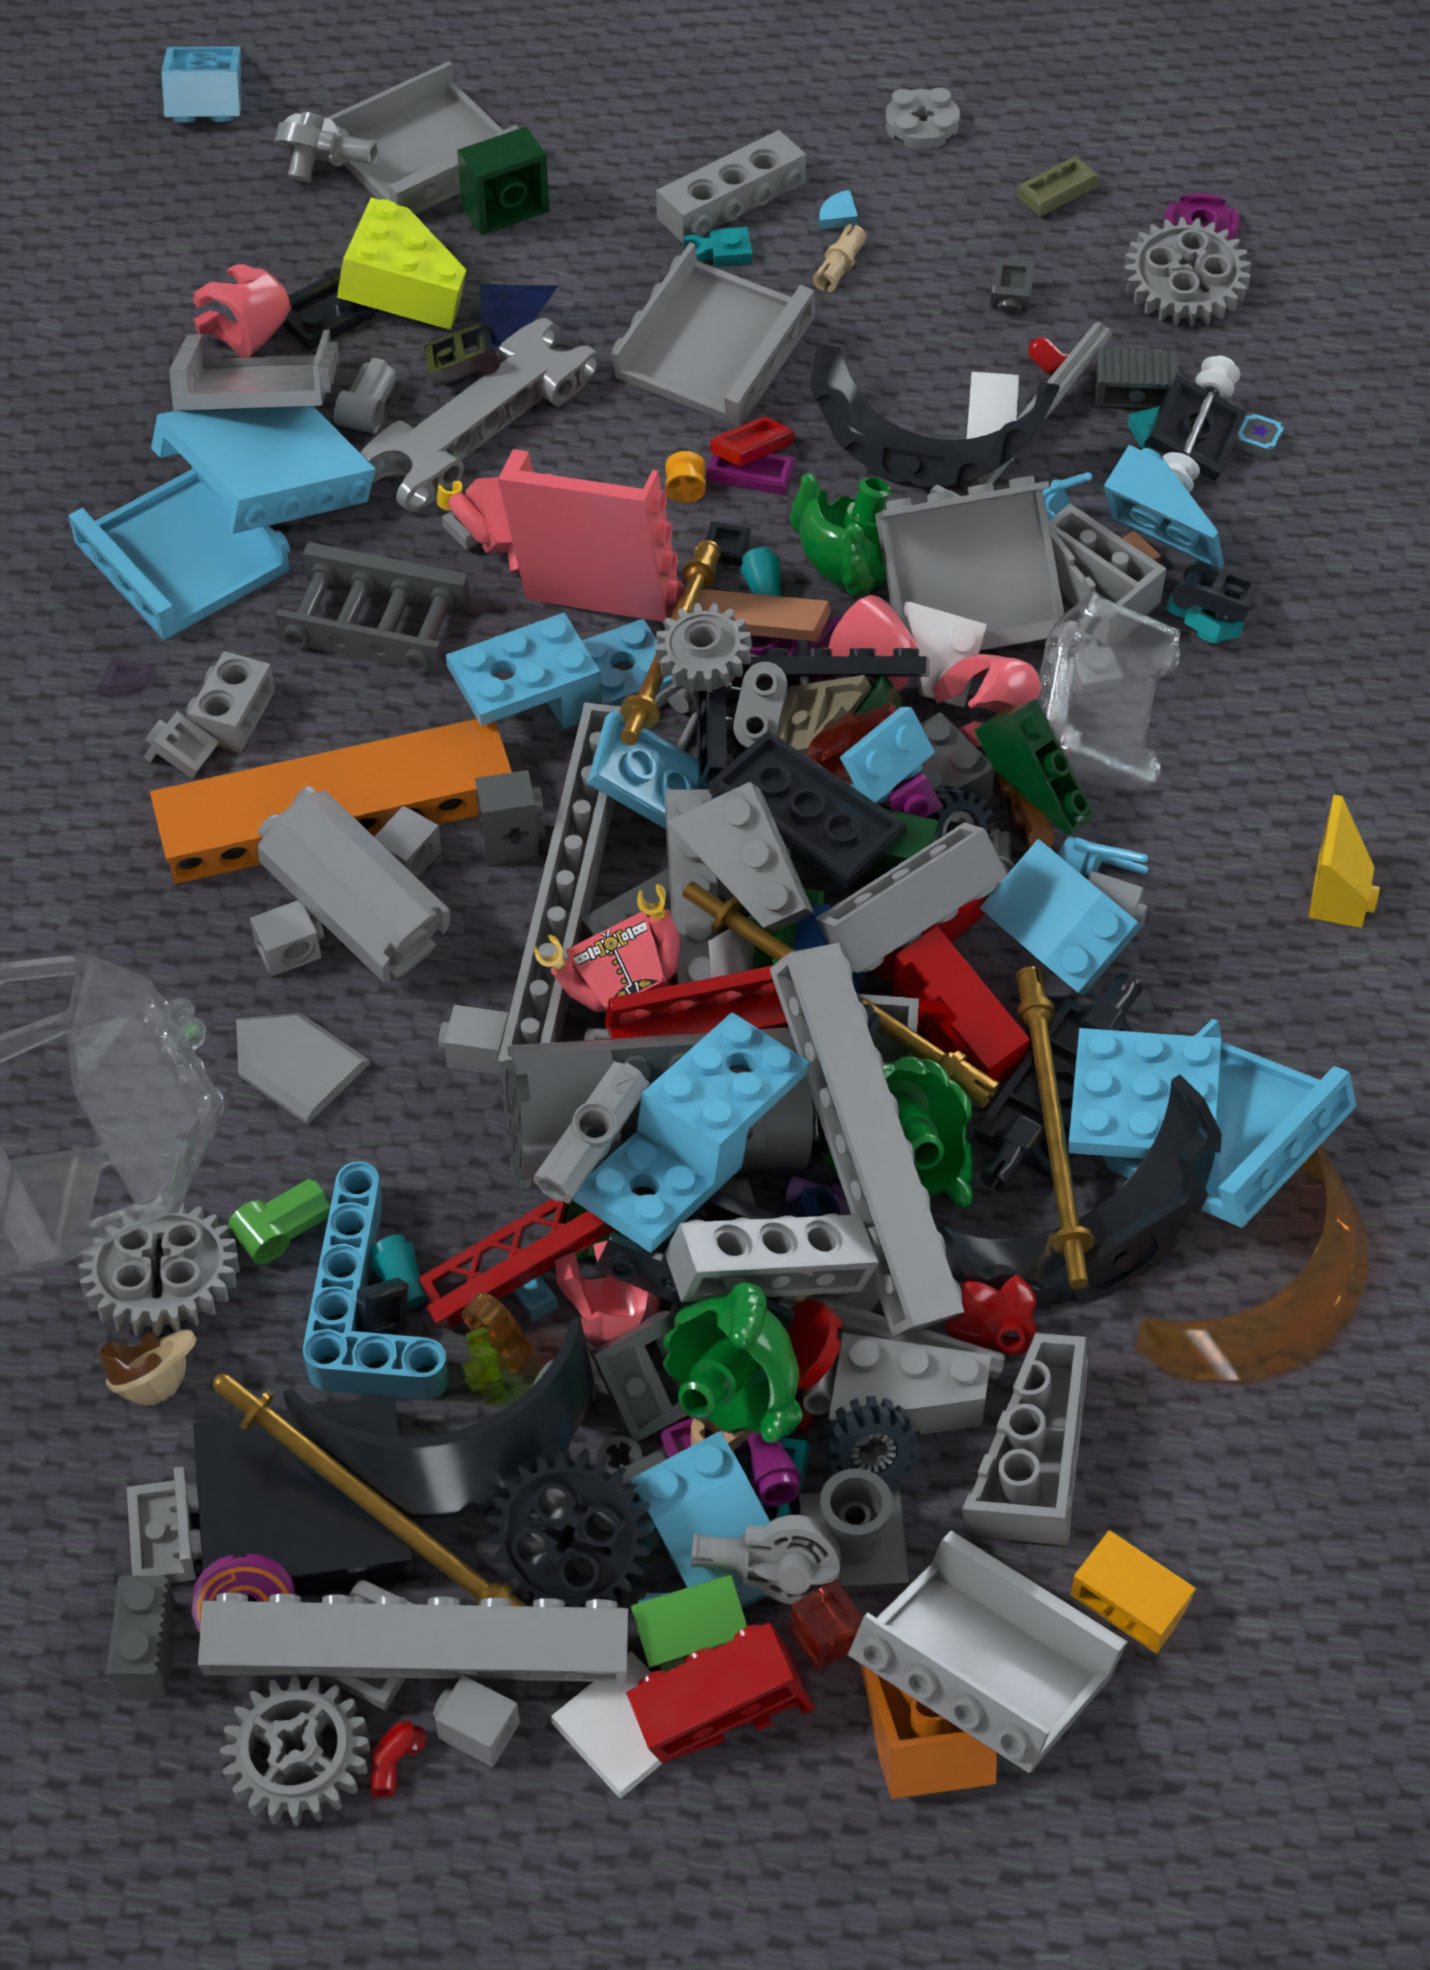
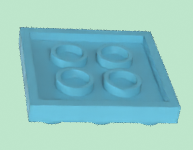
[1069,1028,1221,1159]

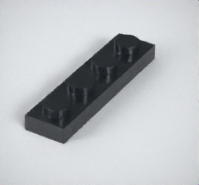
[751,648,930,677]

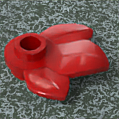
[944,1275,1037,1356]

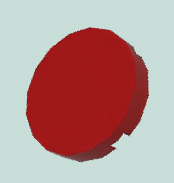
[787,1299,842,1395]

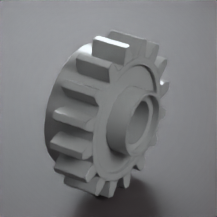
[655,603,752,692]

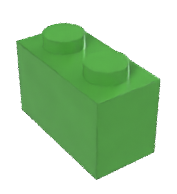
[631,1574,747,1672]

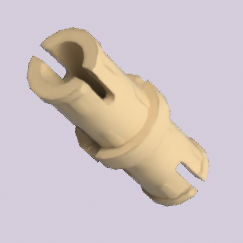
[813,224,867,292]

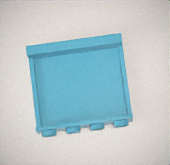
[151,406,376,534]
[68,467,290,640]
[1103,1019,1357,1228]

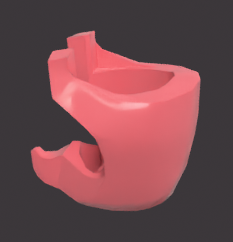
[193,264,291,358]
[822,595,918,692]
[932,654,1041,747]
[555,1240,661,1349]

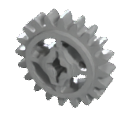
[220,1675,370,1826]

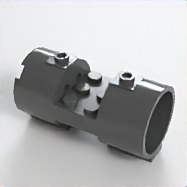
[503,1027,813,1191]

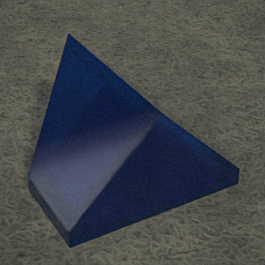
[480,284,559,346]

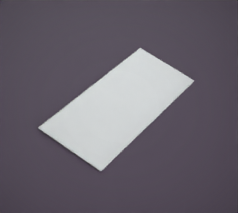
[967,372,1019,461]
[708,915,757,978]

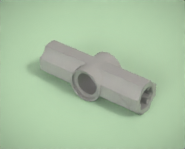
[533,1061,650,1204]

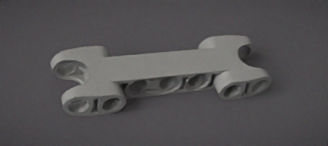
[360,318,600,512]

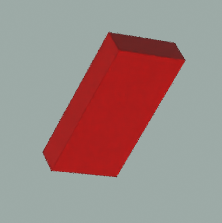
[710,416,795,467]

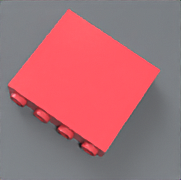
[498,449,683,622]

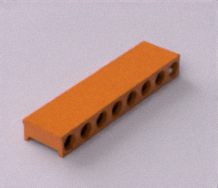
[149,719,512,884]

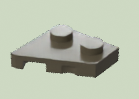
[776,675,871,760]

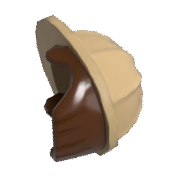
[99,1330,197,1406]

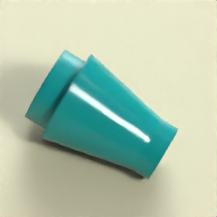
[740,547,782,596]
[369,1234,427,1310]

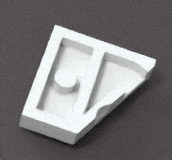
[904,602,987,708]

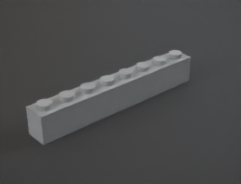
[770,942,964,1337]
[198,1593,628,1682]

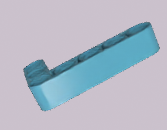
[303,1161,449,1400]

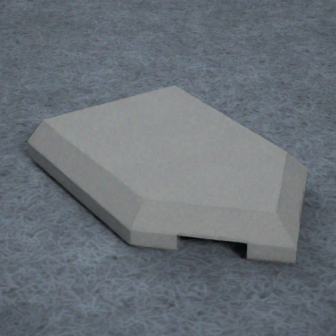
[236,1013,370,1125]

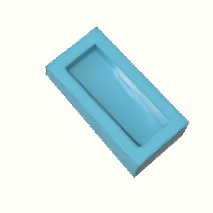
[513,1276,559,1322]

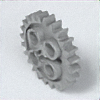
[1123,217,1251,326]
[78,1202,240,1336]

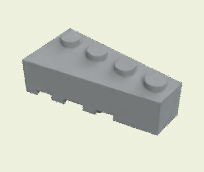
[962,1333,1088,1546]

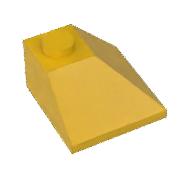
[1308,795,1380,928]

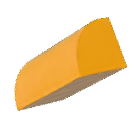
[1070,1530,1196,1654]

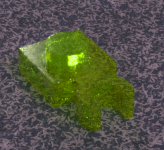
[462,1327,505,1406]

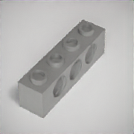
[656,130,806,243]
[665,1213,879,1302]

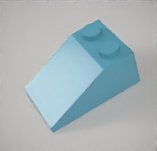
[161,46,241,123]
[1104,445,1224,569]
[980,839,1143,996]
[630,1431,770,1609]

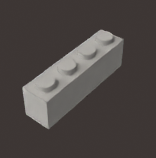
[815,822,1007,973]

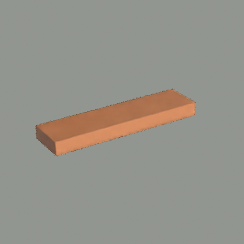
[662,587,831,642]

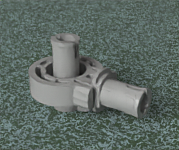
[274,112,380,183]
[691,1515,841,1605]

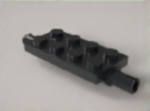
[974,973,1143,1192]

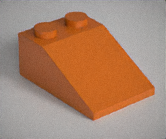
[860,1663,997,1799]

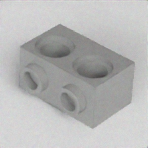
[186,651,275,753]

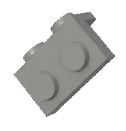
[127,1466,202,1583]

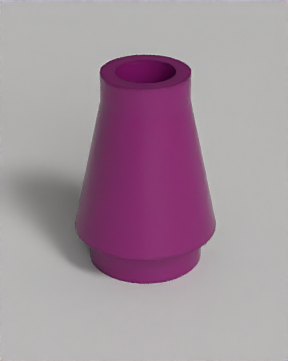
[748,1432,802,1506]

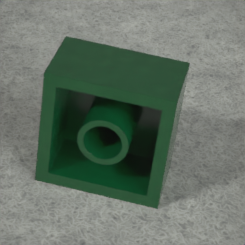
[457,126,550,236]

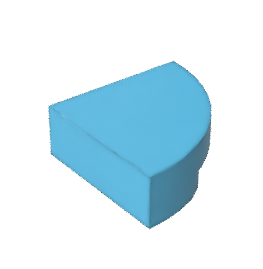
[819,190,858,231]

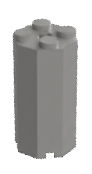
[258,786,450,982]

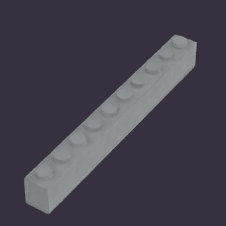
[498,702,621,1092]

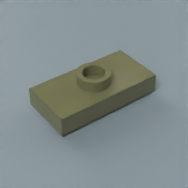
[1016,156,1100,217]

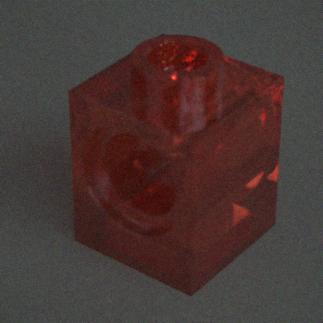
[789,1579,863,1672]

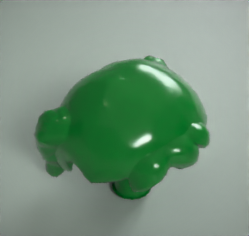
[789,473,892,598]
[826,1056,973,1208]
[663,1282,802,1443]

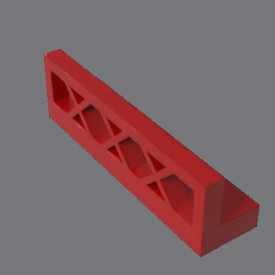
[605,965,789,1039]
[419,1199,616,1329]

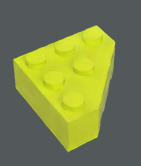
[337,197,466,330]

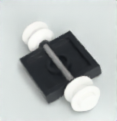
[1144,356,1247,493]

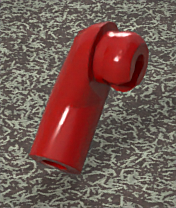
[1028,337,1070,374]
[369,1721,427,1797]

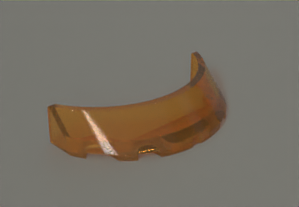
[1135,1145,1369,1384]

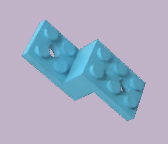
[446,612,673,729]
[573,1012,809,1253]

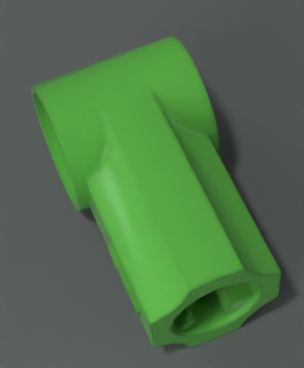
[228,1178,331,1265]

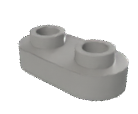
[733,662,788,749]

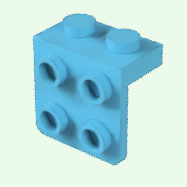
[840,707,935,804]

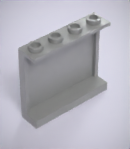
[327,61,519,215]
[611,243,816,427]
[169,330,339,411]
[875,476,1075,651]
[848,1531,1128,1774]

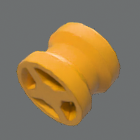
[665,451,706,502]

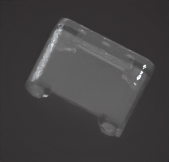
[1037,593,1181,791]

